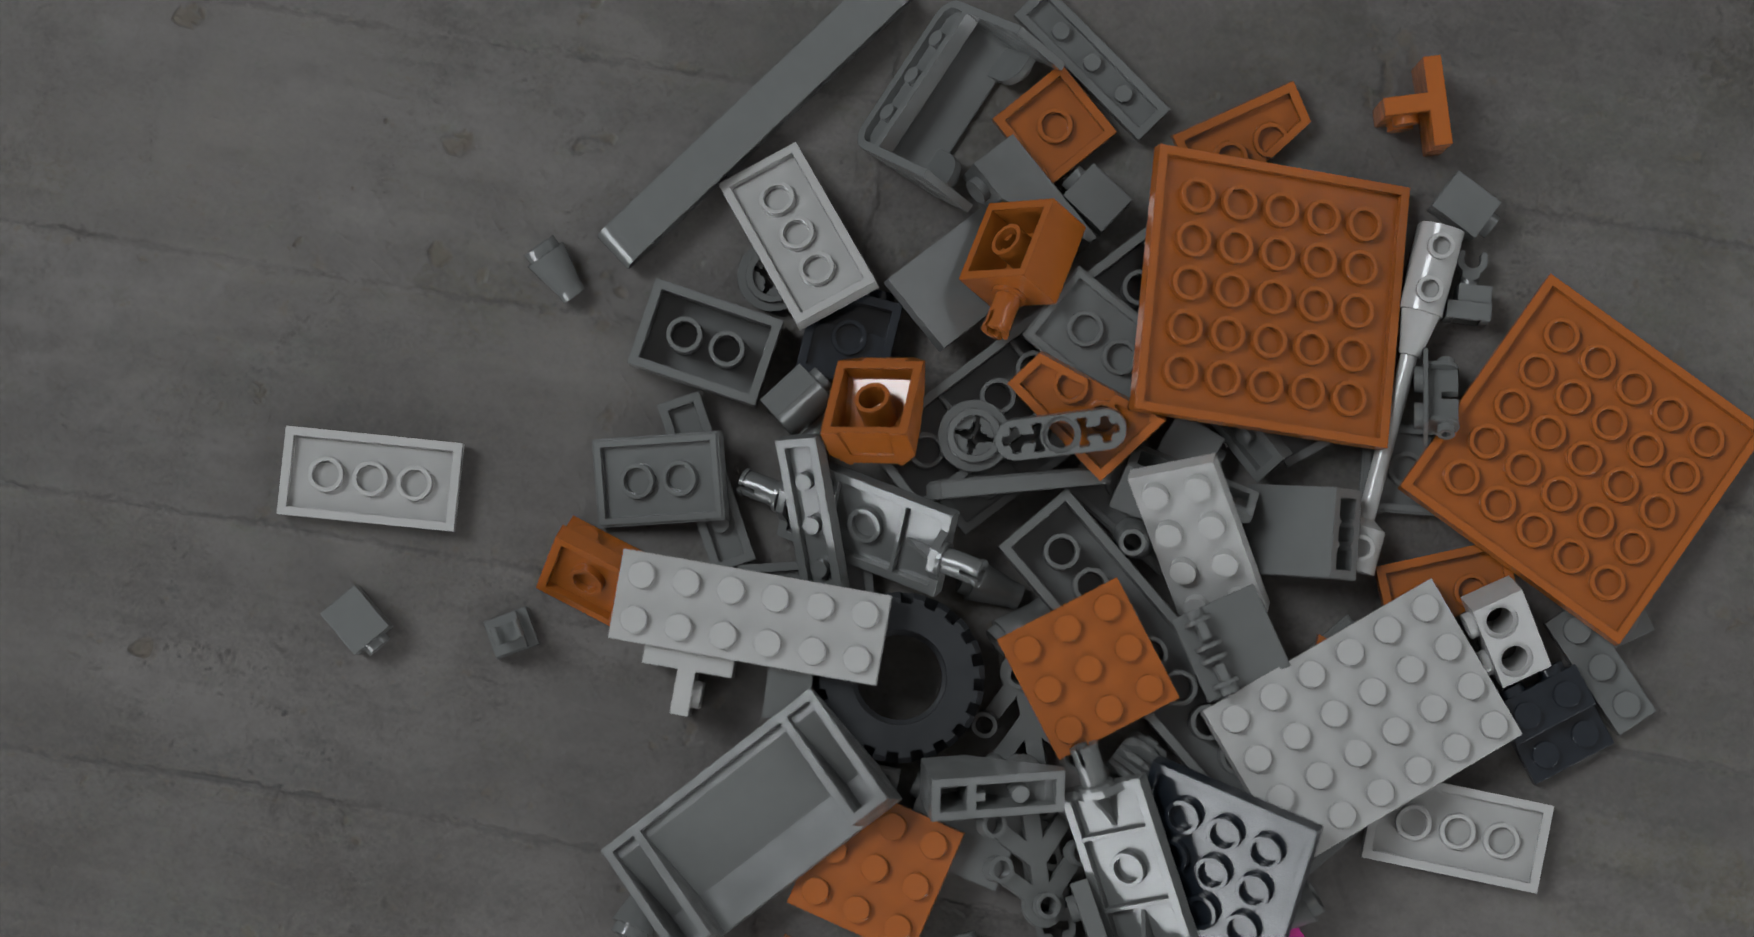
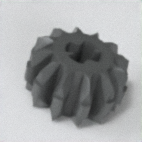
[1105,730,1167,779]

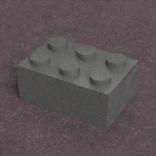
[627,278,785,408]

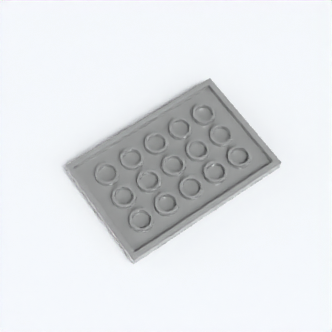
[1200,578,1523,857]

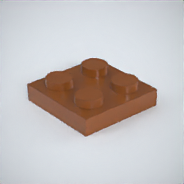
[992,67,1117,184]

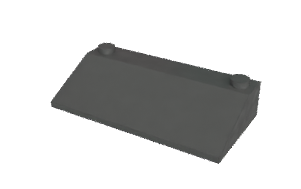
[601,688,902,937]

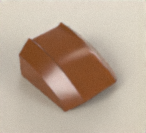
[820,357,925,466]

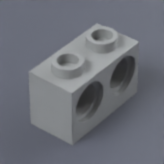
[1460,575,1552,688]

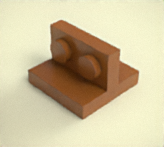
[1372,55,1453,157]
[536,515,643,626]

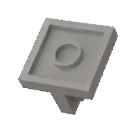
[642,645,737,717]

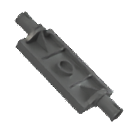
[737,461,988,597]
[1064,740,1199,937]

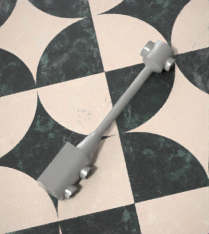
[1356,221,1465,576]

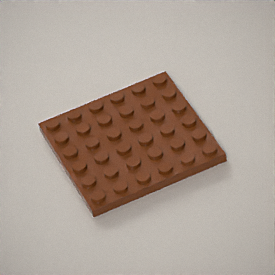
[1129,144,1410,450]
[1397,274,1754,646]

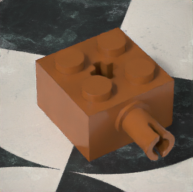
[959,198,1086,340]

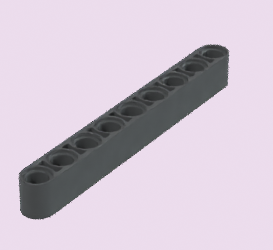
[597,0,912,269]

